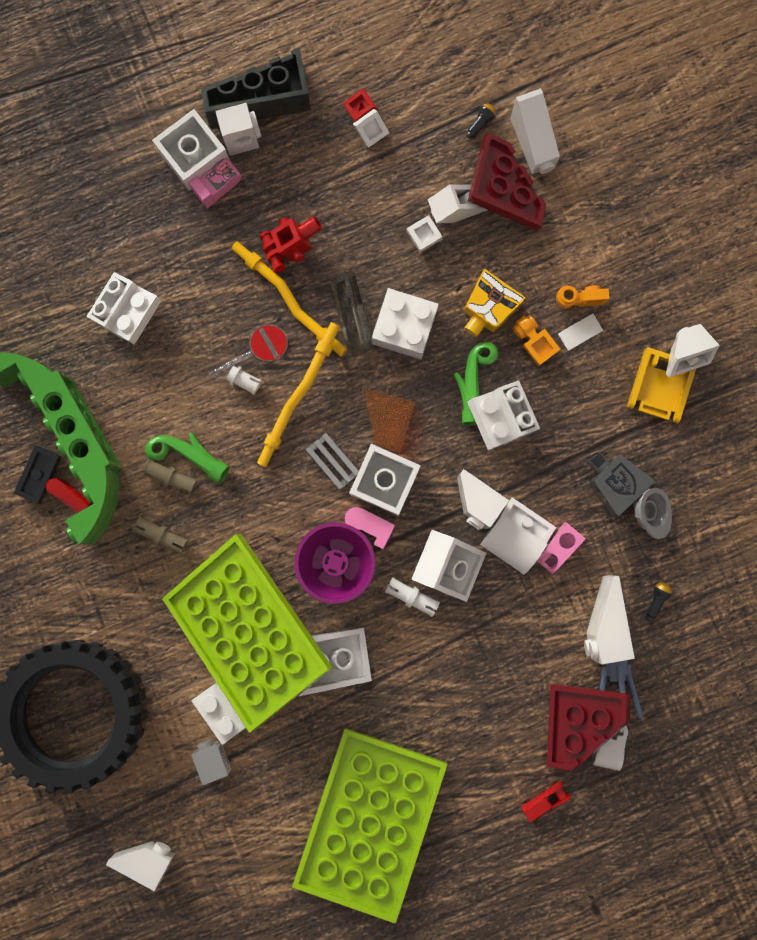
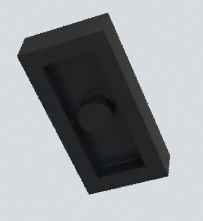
[13,445,62,504]

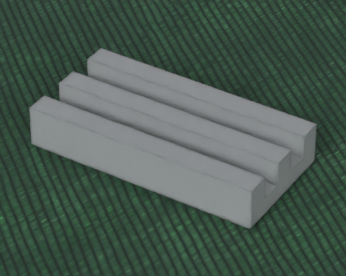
[306,433,359,490]

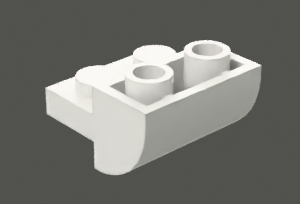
[86,272,162,345]
[467,381,540,450]
[480,498,556,575]

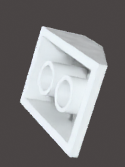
[584,575,635,664]
[299,628,372,696]

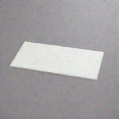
[558,314,603,351]

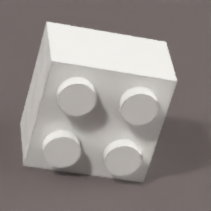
[152,109,230,191]
[372,288,438,360]
[349,444,421,516]

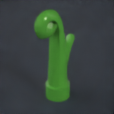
[454,342,498,426]
[145,433,230,484]

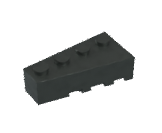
[201,47,311,129]

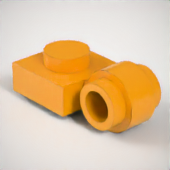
[556,286,610,309]
[512,315,561,367]

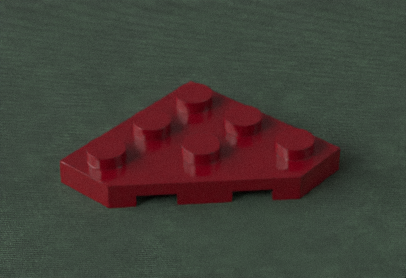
[468,132,546,231]
[547,684,631,771]

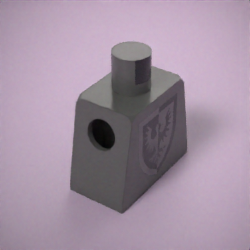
[588,452,655,517]

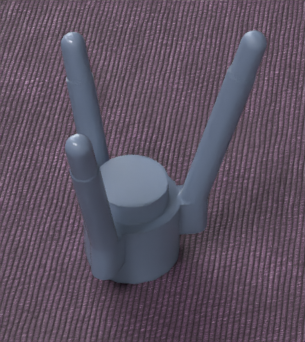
[599,660,643,719]

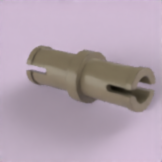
[141,459,197,495]
[132,516,188,555]

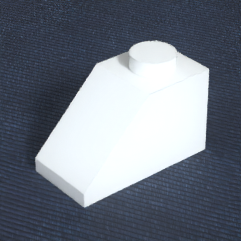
[428,185,487,223]
[666,324,720,378]
[106,841,175,891]

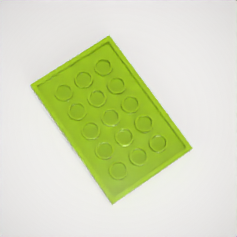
[162,534,333,733]
[292,728,447,924]

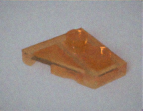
[365,388,415,453]

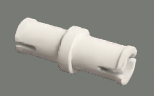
[385,577,440,617]

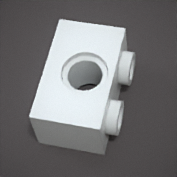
[216,103,261,156]

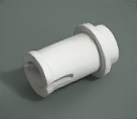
[226,366,262,395]

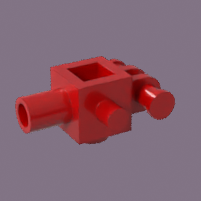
[260,216,323,273]

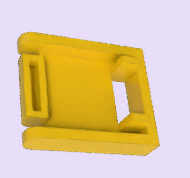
[627,347,696,424]

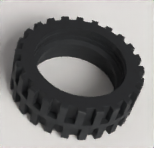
[0,640,147,794]

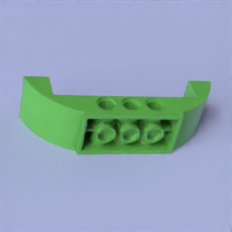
[0,352,122,545]

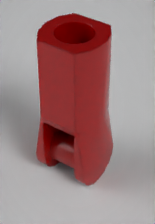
[46,478,94,513]
[521,781,571,823]

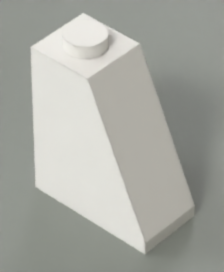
[510,88,560,174]

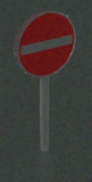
[208,324,288,377]

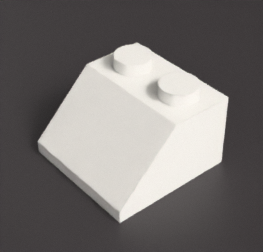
[457,469,509,530]
[412,530,486,602]

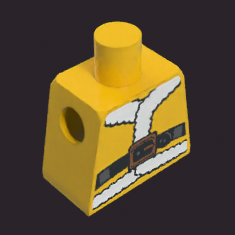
[464,269,526,337]

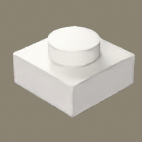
[353,109,389,148]
[407,215,442,253]

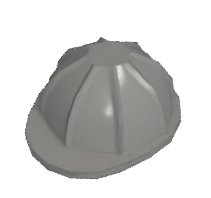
[633,488,672,539]

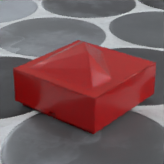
[342,88,379,122]

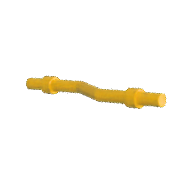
[231,241,348,357]
[257,322,340,467]

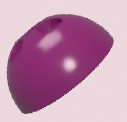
[294,522,375,604]

